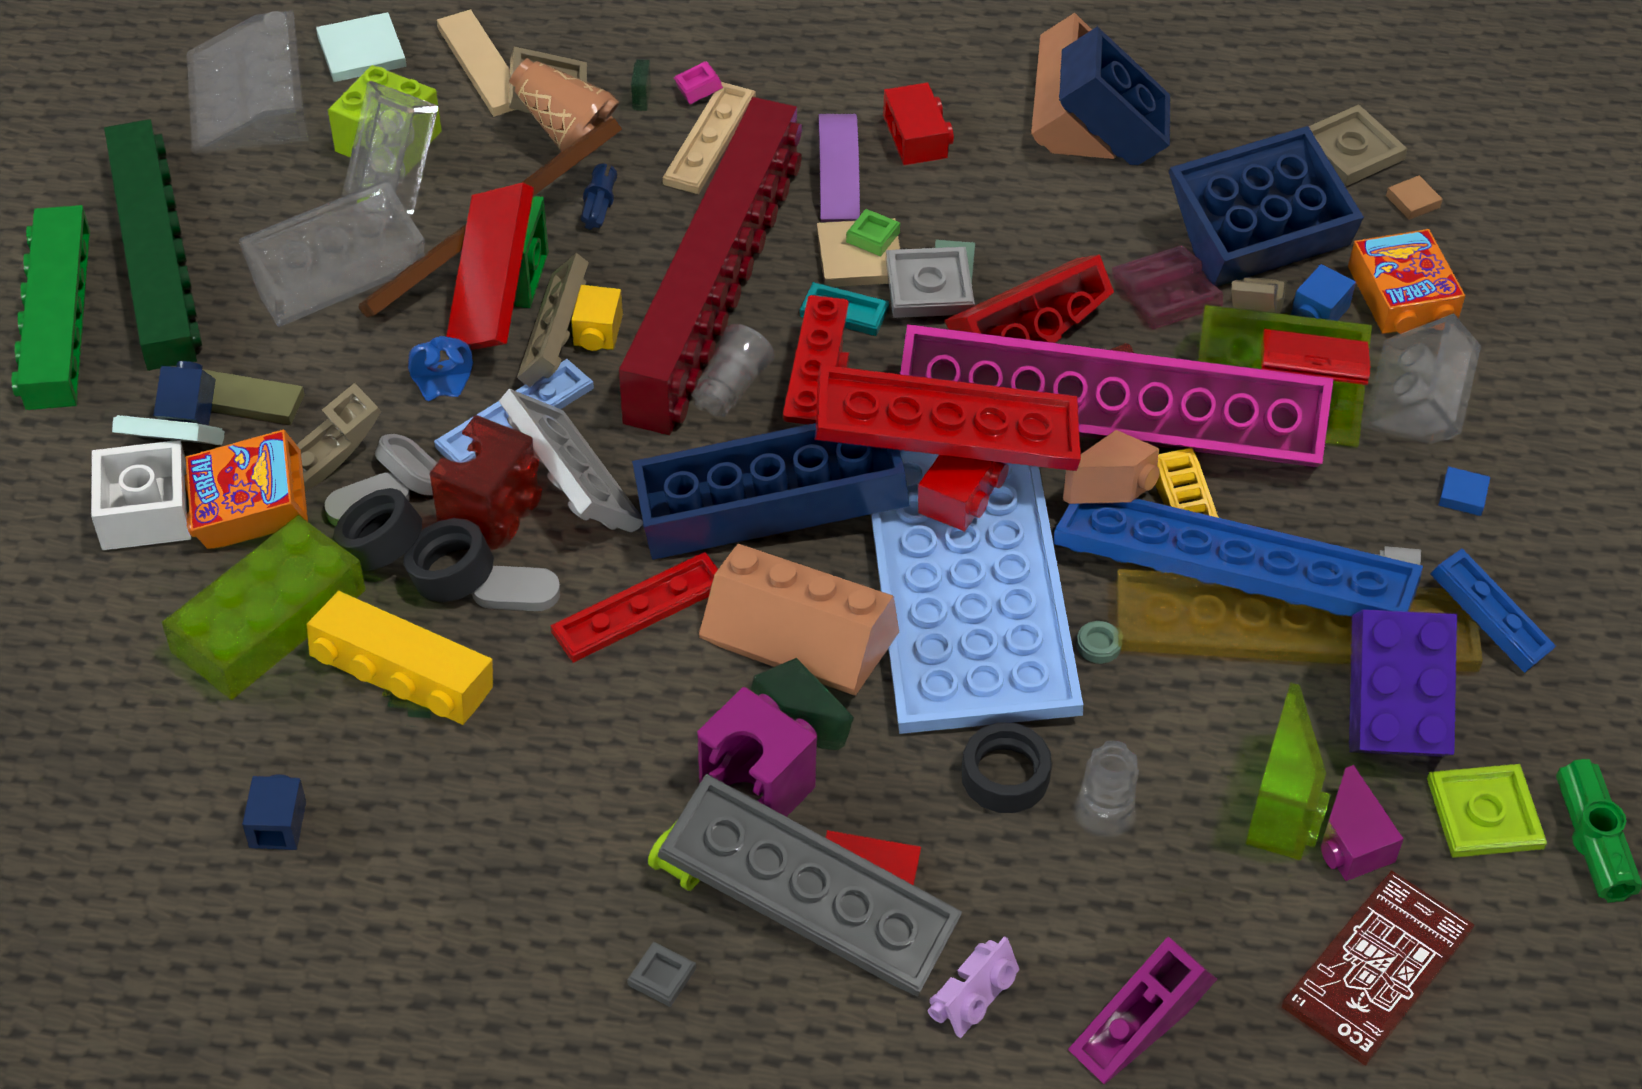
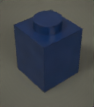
[153,361,216,426]
[242,774,306,850]

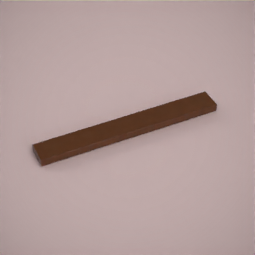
[358,118,622,318]

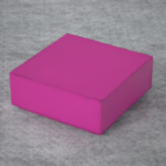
[674,61,723,104]

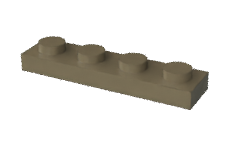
[517,253,589,387]

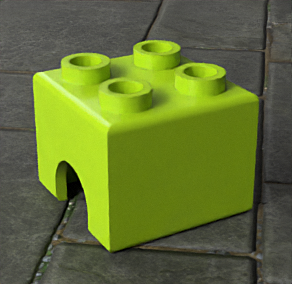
[328,65,442,177]

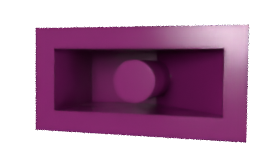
[1321,765,1404,881]

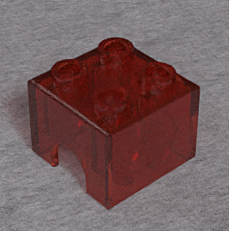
[429,415,542,550]

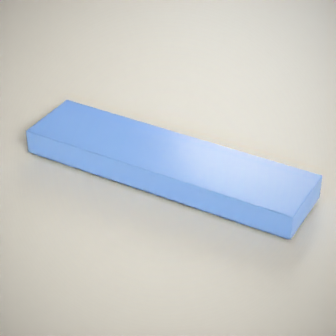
[434,359,594,472]

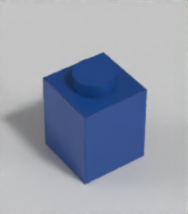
[1290,264,1356,334]

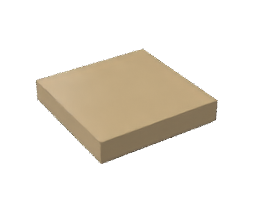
[817,218,900,287]

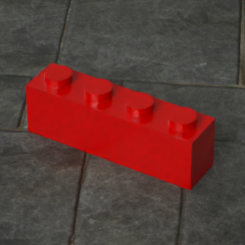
[945,254,1114,343]

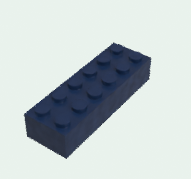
[632,423,910,560]

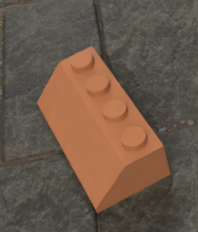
[1031,13,1116,159]
[699,544,899,696]

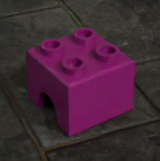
[697,687,817,817]

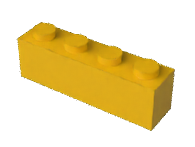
[307,591,493,725]

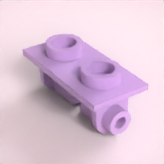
[928,937,1020,1038]

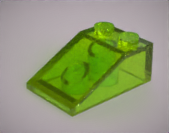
[1245,682,1330,861]

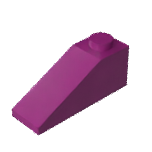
[1068,937,1217,1085]

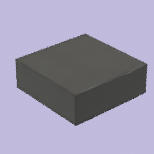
[627,941,696,1007]

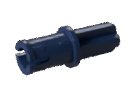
[580,163,618,230]

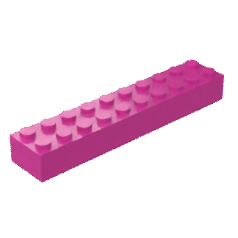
[900,324,1333,467]

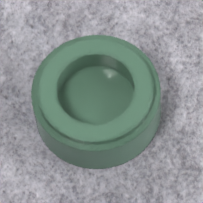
[1076,621,1122,664]

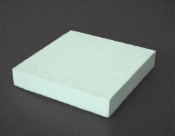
[316,12,407,82]
[112,415,225,445]

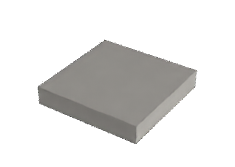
[886,247,975,318]

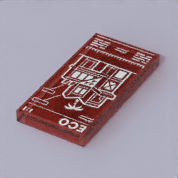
[1282,870,1474,1066]

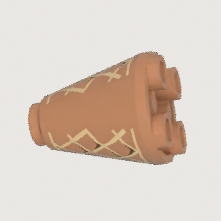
[509,58,619,152]

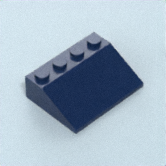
[1169,126,1364,288]

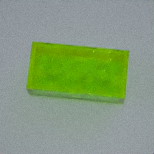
[162,515,366,700]

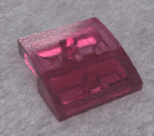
[1112,245,1223,329]

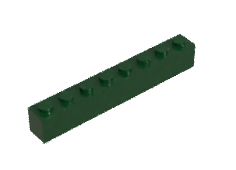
[104,119,203,371]

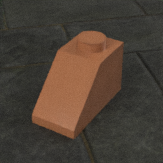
[1063,430,1160,504]

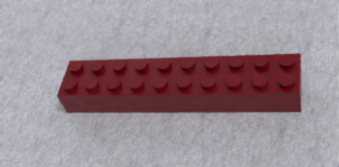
[619,97,802,435]

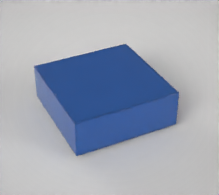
[1438,466,1490,516]

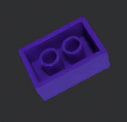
[1349,610,1457,757]

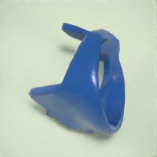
[408,336,473,401]

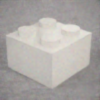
[91,440,191,550]

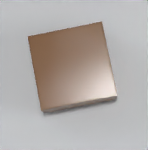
[1386,175,1443,220]

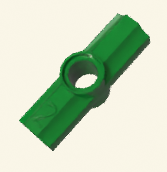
[1556,759,1642,903]

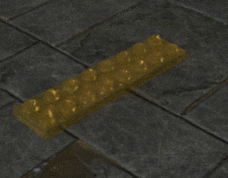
[1116,569,1483,672]

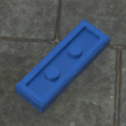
[1430,548,1556,673]

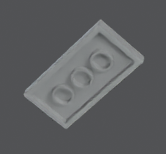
[499,389,643,532]

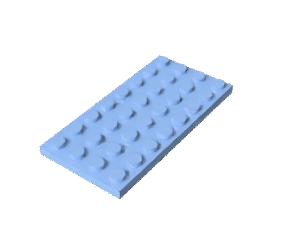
[871,450,1083,734]

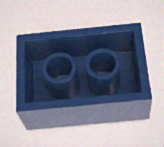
[1059,26,1170,165]

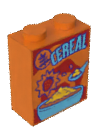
[1348,229,1465,334]
[185,429,308,549]

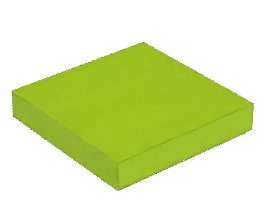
[1427,764,1547,858]

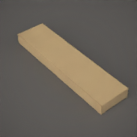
[437,9,515,117]
[663,82,756,195]

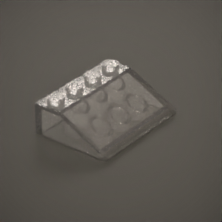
[187,11,309,154]

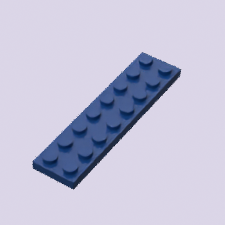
[1053,498,1423,616]

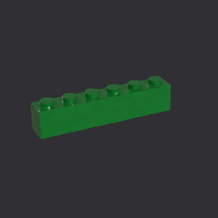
[11,205,90,410]

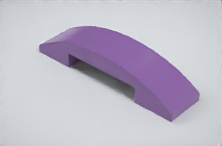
[819,114,860,222]

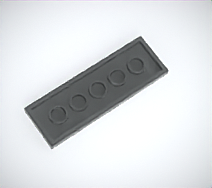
[658,774,962,997]

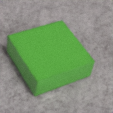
[846,209,900,257]

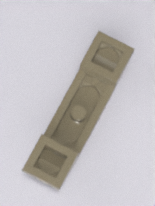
[1231,277,1288,316]
[296,383,381,491]

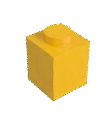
[571,285,623,351]

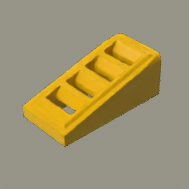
[1155,448,1219,518]

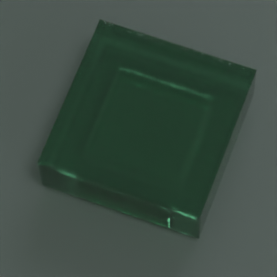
[631,59,651,111]

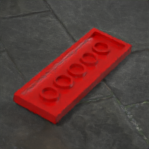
[815,365,1081,471]

